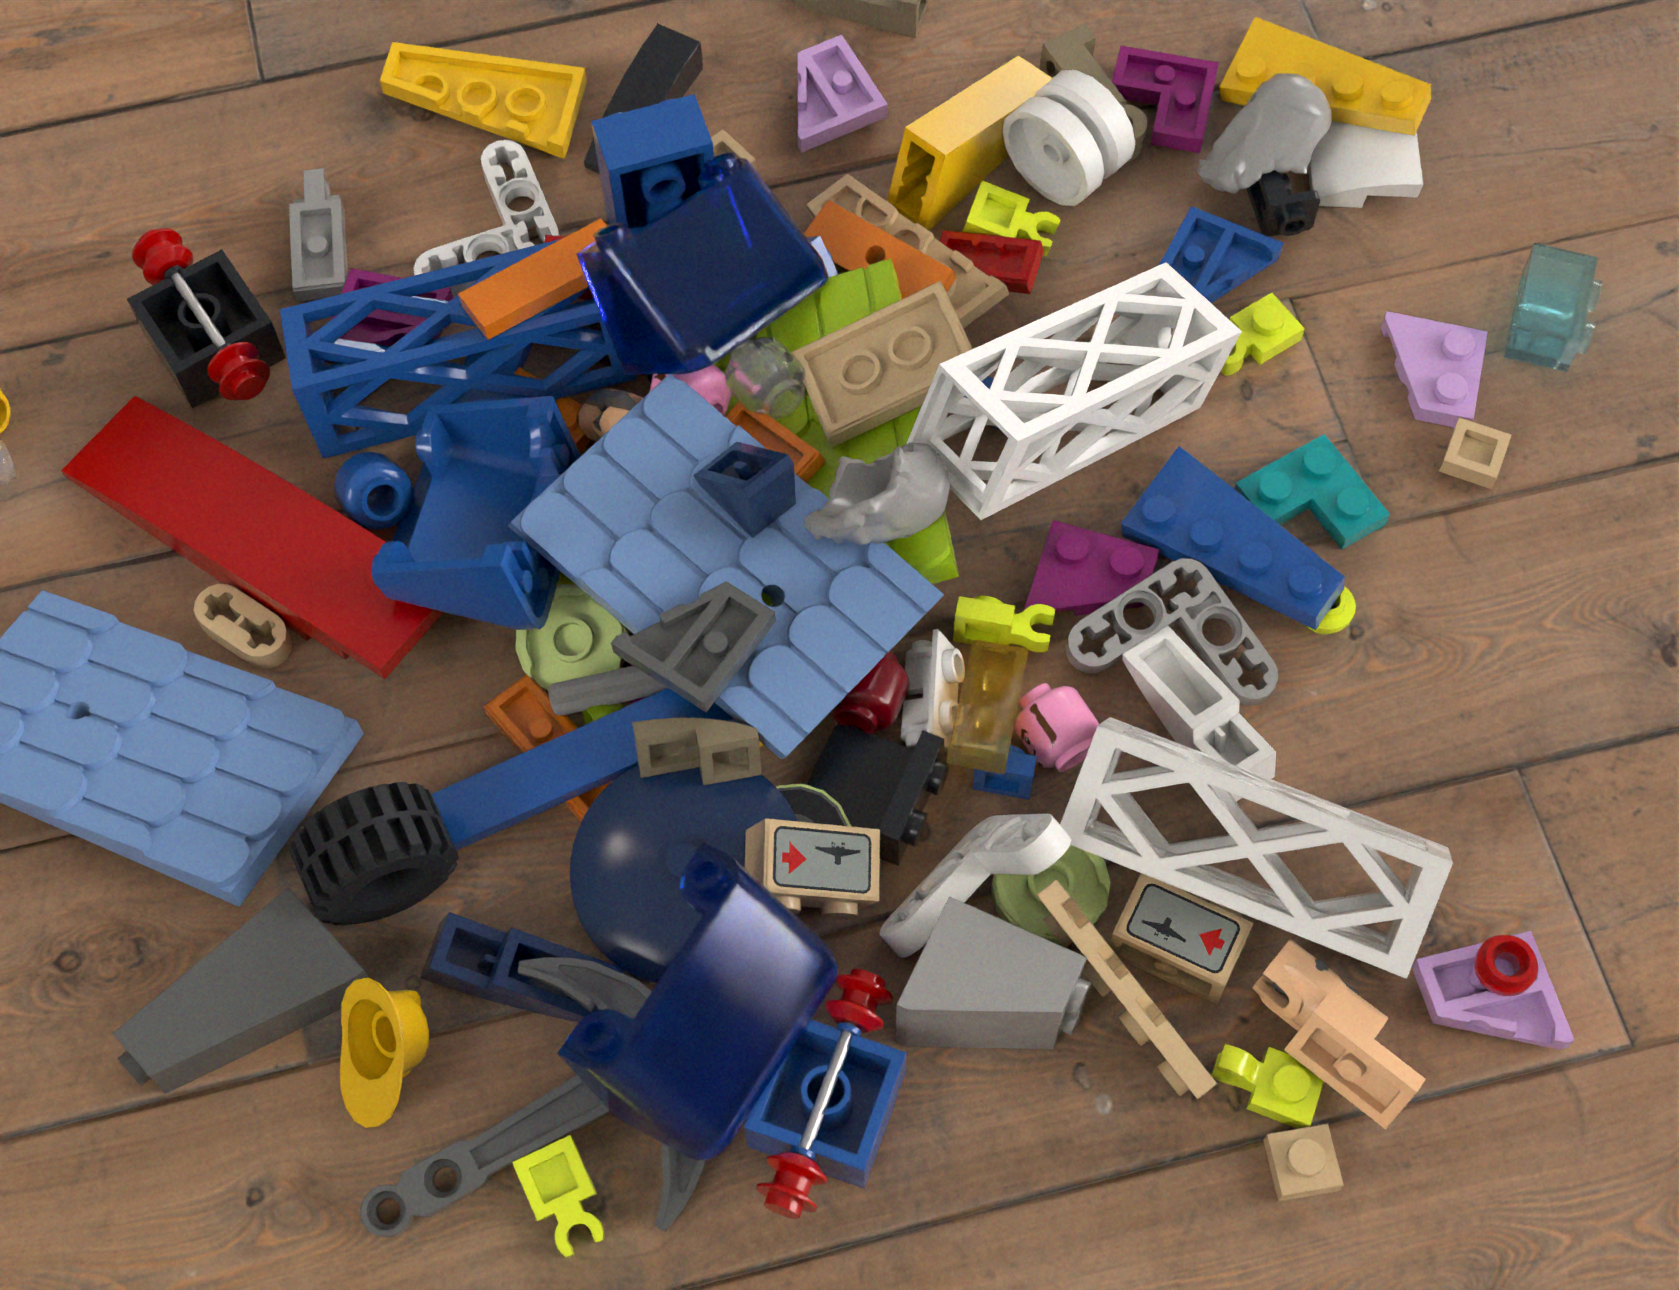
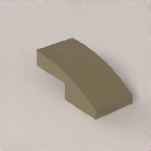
[632,718,762,785]

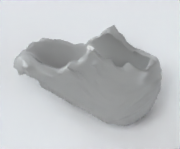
[1197,74,1332,194]
[804,442,950,545]

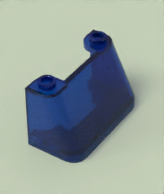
[576,153,829,374]
[557,842,837,1160]

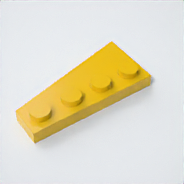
[380,42,587,159]

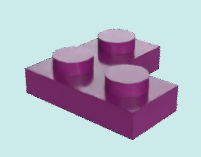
[1112,45,1219,153]

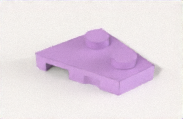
[798,35,888,153]
[1381,311,1488,428]
[1412,931,1575,1050]

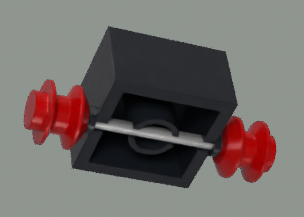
[127,228,286,408]

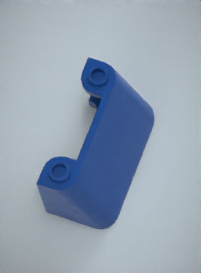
[371,396,581,630]

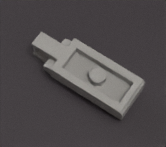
[289,168,348,302]

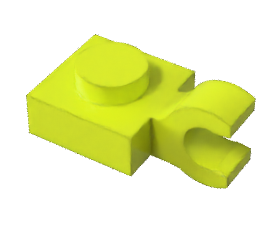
[953,596,1055,652]
[1211,1044,1324,1129]

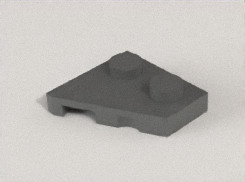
[611,581,776,712]

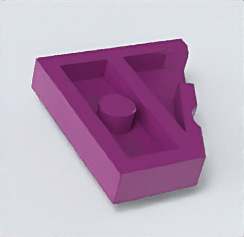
[1023,520,1160,616]

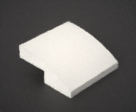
[1307,121,1423,208]

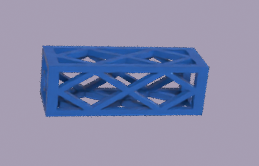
[279,239,637,459]

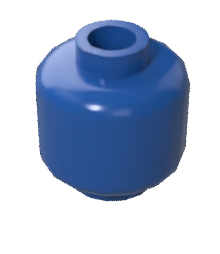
[334,452,413,530]

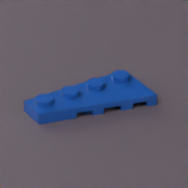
[1121,446,1345,630]

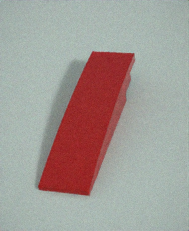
[61,395,444,680]

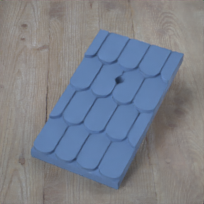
[508,373,944,759]
[0,590,364,907]

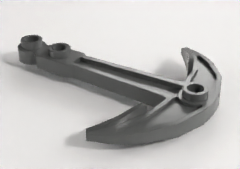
[360,957,712,1237]

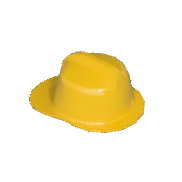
[340,977,429,1128]

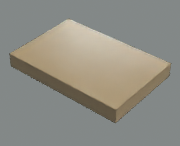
[791,281,972,448]

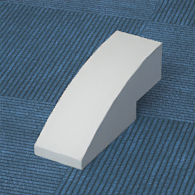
[1122,626,1276,802]

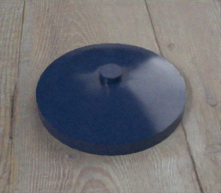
[570,765,803,990]

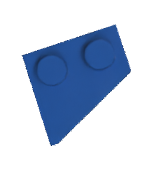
[1159,206,1283,303]

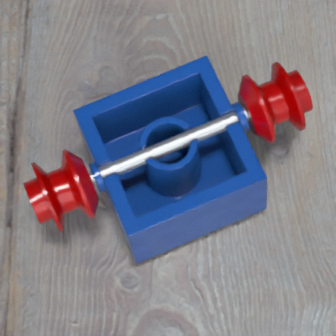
[744,969,907,1219]

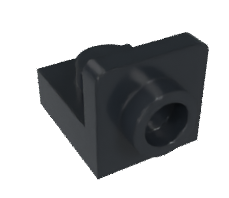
[1246,170,1320,237]

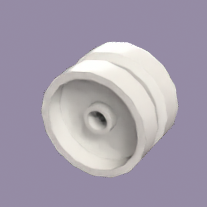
[1002,70,1136,206]

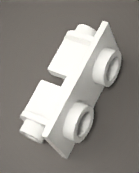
[900,629,965,757]

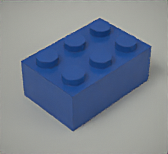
[591,94,722,256]

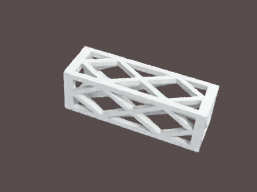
[906,262,1242,520]
[1060,717,1453,979]

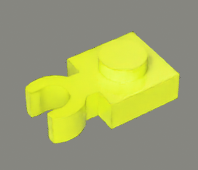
[962,180,1061,256]
[1221,293,1305,376]
[512,1135,605,1258]

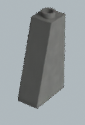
[112,887,369,1094]

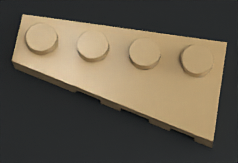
[806,174,1009,329]
[1037,880,1218,1099]

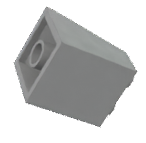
[895,896,1091,1049]

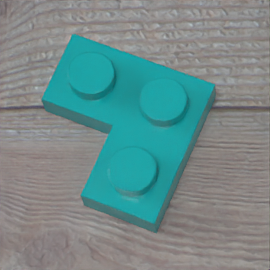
[1234,434,1390,550]

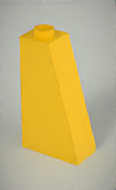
[887,55,1052,231]

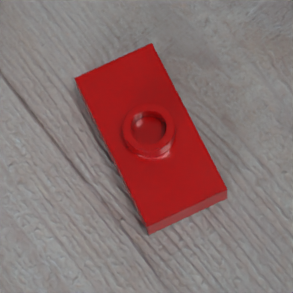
[939,230,1044,294]

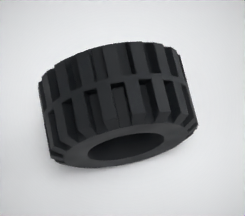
[289,782,459,925]

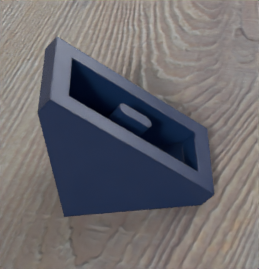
[693,442,796,538]

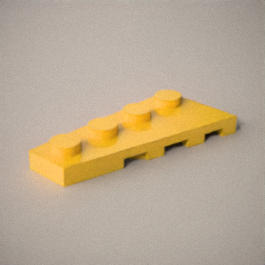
[1219,17,1431,136]

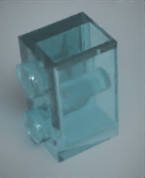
[1504,243,1602,372]

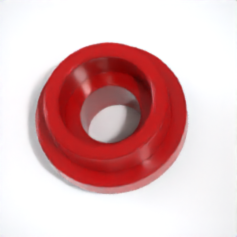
[1474,935,1538,996]

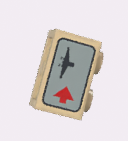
[744,818,880,919]
[1109,873,1253,1004]

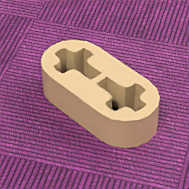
[194,584,293,669]

